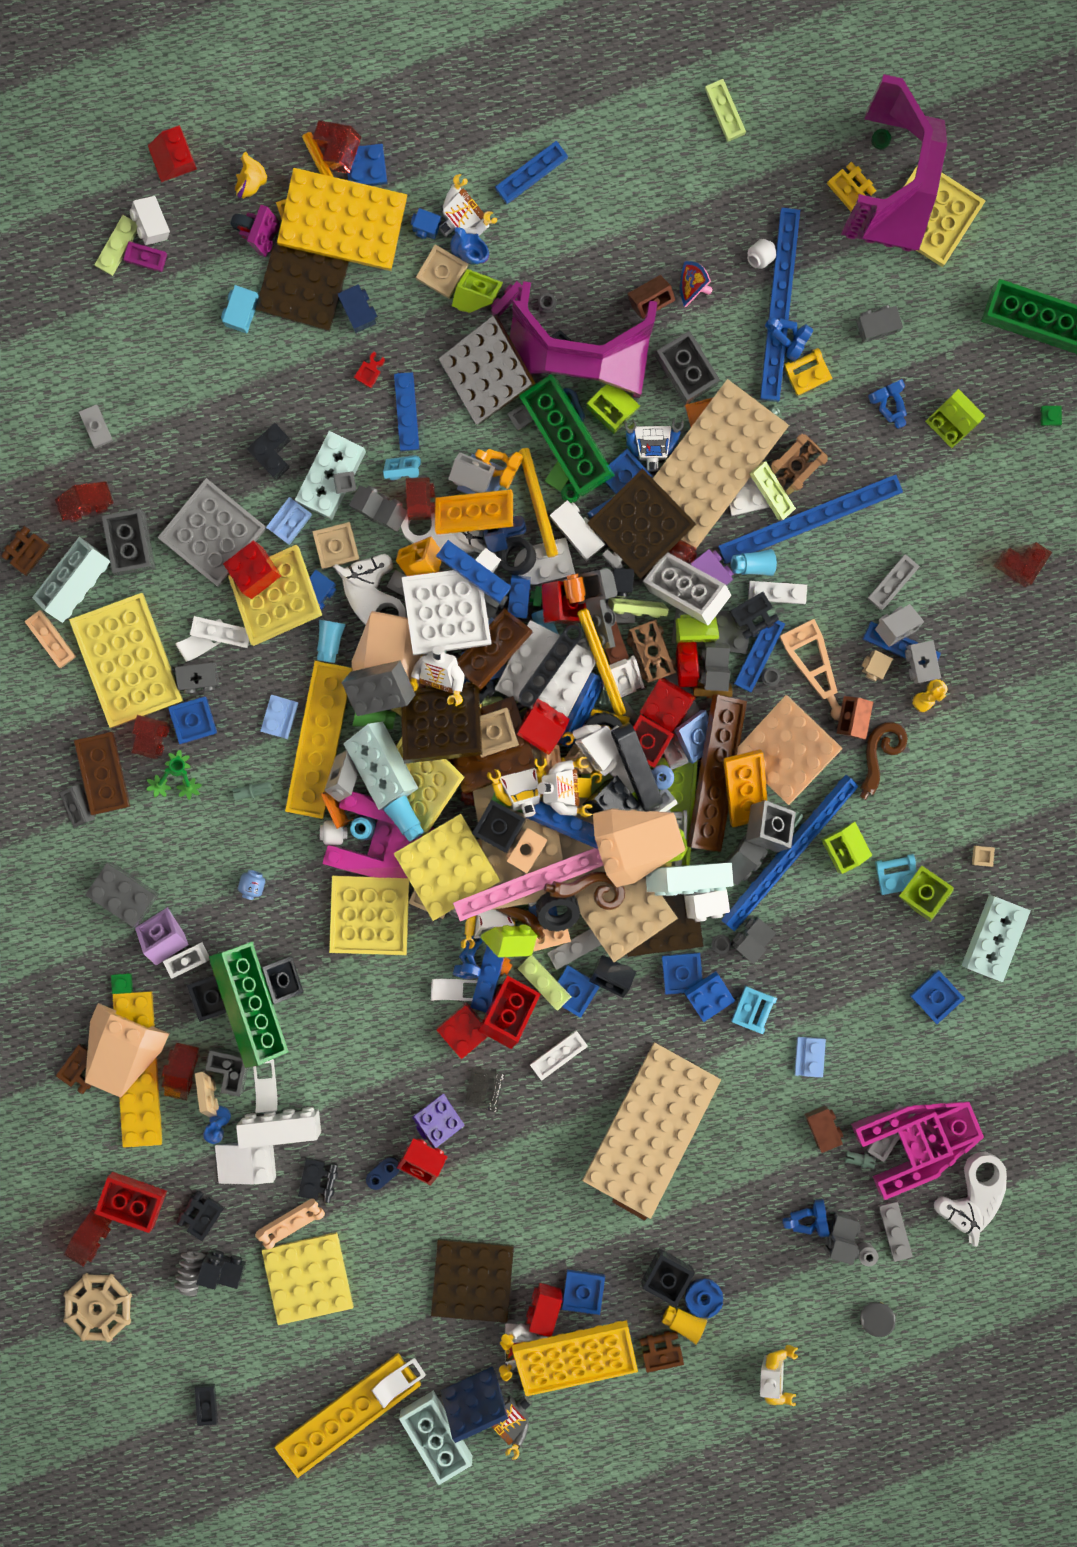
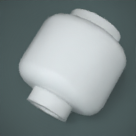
[747,239,776,269]
[320,820,347,845]

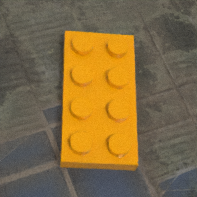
[435,489,513,535]
[723,749,767,827]

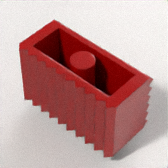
[676,642,699,687]

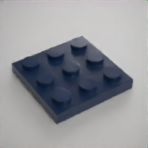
[440,1366,509,1443]

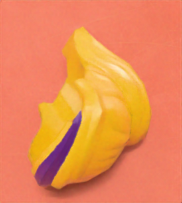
[235,152,267,199]

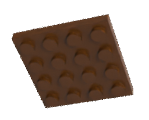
[452,696,538,794]

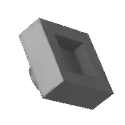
[508,404,534,431]
[333,471,357,494]

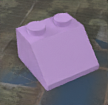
[135,908,188,965]

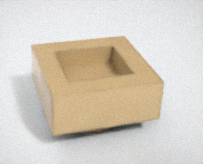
[972,846,995,867]

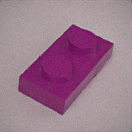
[123,241,167,273]
[491,281,522,318]

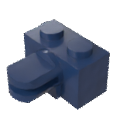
[483,515,526,552]

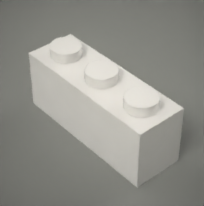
[550,500,605,562]

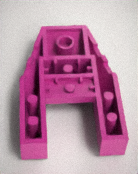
[323,791,435,878]
[851,1101,984,1200]

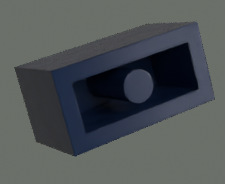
[338,284,378,333]

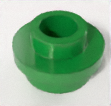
[561,484,580,503]

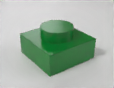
[1041,406,1062,426]
[530,586,542,608]
[111,973,133,994]

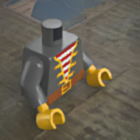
[492,1395,532,1460]

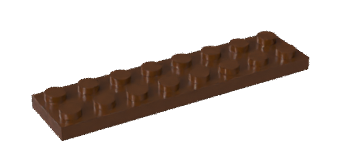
[687,694,747,852]

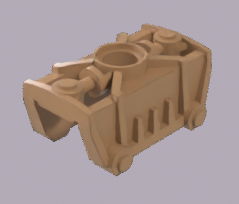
[771,434,828,496]
[626,620,676,683]

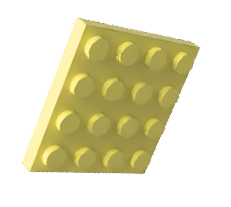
[904,167,985,267]
[228,545,322,646]
[396,737,464,836]
[394,814,501,921]
[329,875,409,955]
[261,1232,354,1325]

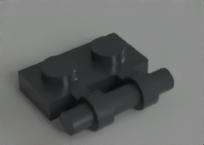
[729,592,779,639]
[298,1158,338,1203]
[176,1190,225,1242]

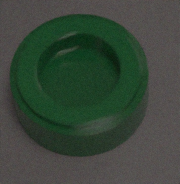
[871,129,891,150]

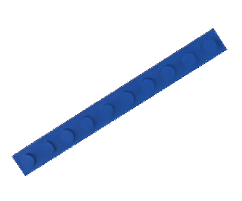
[760,208,800,402]
[718,475,903,564]
[721,775,858,932]

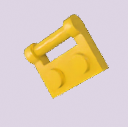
[783,348,833,396]

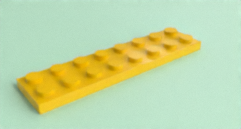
[285,661,353,819]
[113,991,162,1148]
[274,1353,421,1478]

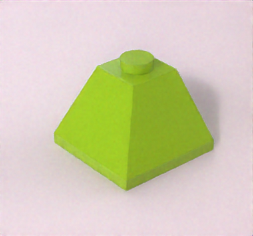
[452,269,503,313]

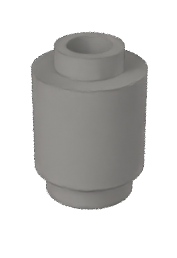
[858,1242,878,1267]

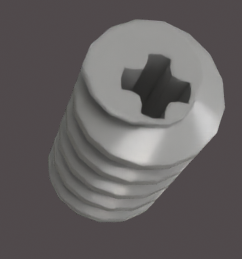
[174,1251,206,1296]

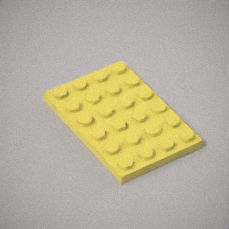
[69,593,183,728]

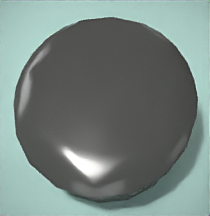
[860,1302,896,1337]

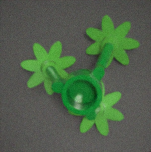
[146,750,202,800]

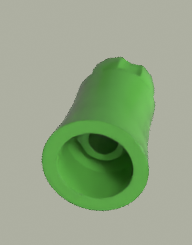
[353,710,396,729]

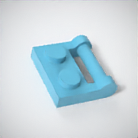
[383,456,421,480]
[875,854,917,895]
[731,986,777,1034]

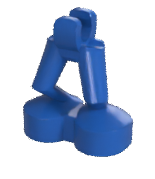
[765,317,813,361]
[868,379,907,429]
[453,936,483,980]
[203,1106,231,1144]
[783,1199,829,1238]

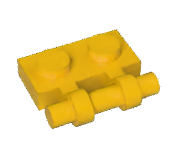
[827,162,877,212]

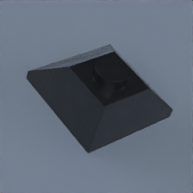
[261,956,304,1005]

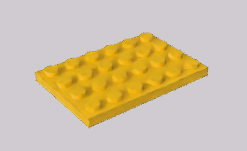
[277,168,407,271]
[512,1320,638,1397]

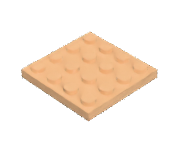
[737,695,843,805]

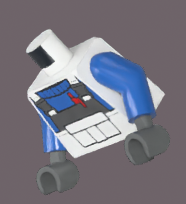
[623,418,684,472]

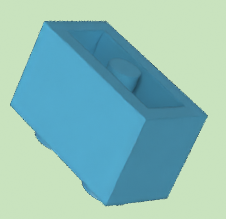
[221,285,259,334]

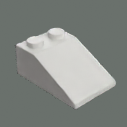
[215,1143,276,1184]

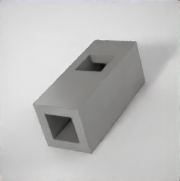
[324,750,358,802]

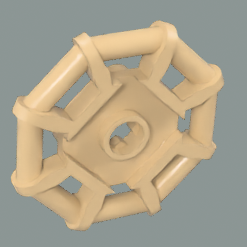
[63,1273,132,1342]

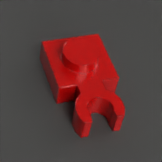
[354,352,385,389]

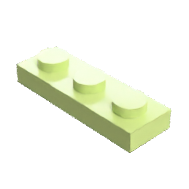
[705,79,746,142]
[95,215,137,276]
[749,462,796,521]
[608,597,669,618]
[518,955,571,1010]

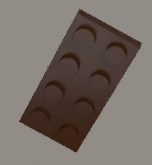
[457,608,533,690]
[74,732,131,815]

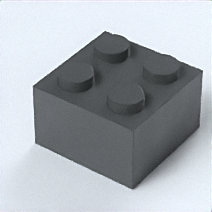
[746,800,796,852]

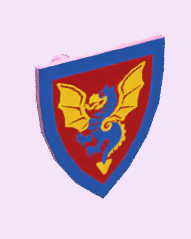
[680,261,712,307]

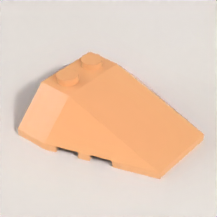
[352,611,426,689]
[593,808,685,887]
[85,1003,170,1097]

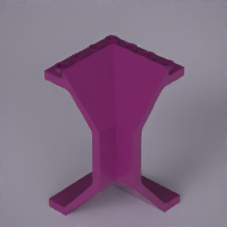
[841,74,947,252]
[510,281,657,398]

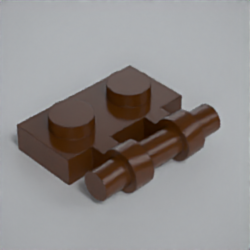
[1,525,50,576]
[56,1044,92,1094]
[640,1331,684,1373]

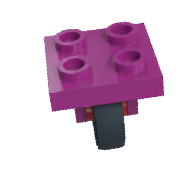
[230,205,280,257]

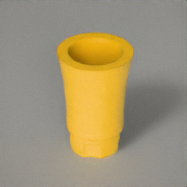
[661,1305,707,1345]

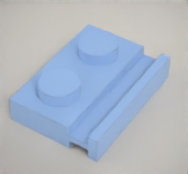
[266,497,312,545]
[261,695,298,739]
[794,1037,826,1077]

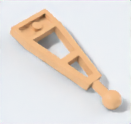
[779,619,842,721]

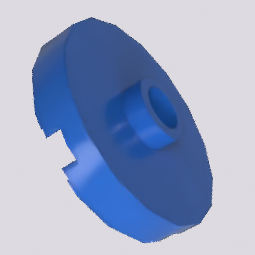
[685,1278,723,1318]

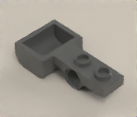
[578,568,617,649]

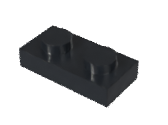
[195,1384,218,1426]

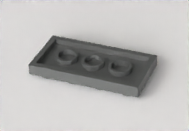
[671,608,749,654]

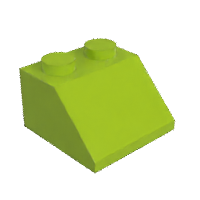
[676,614,719,643]
[899,866,954,922]
[481,925,537,957]

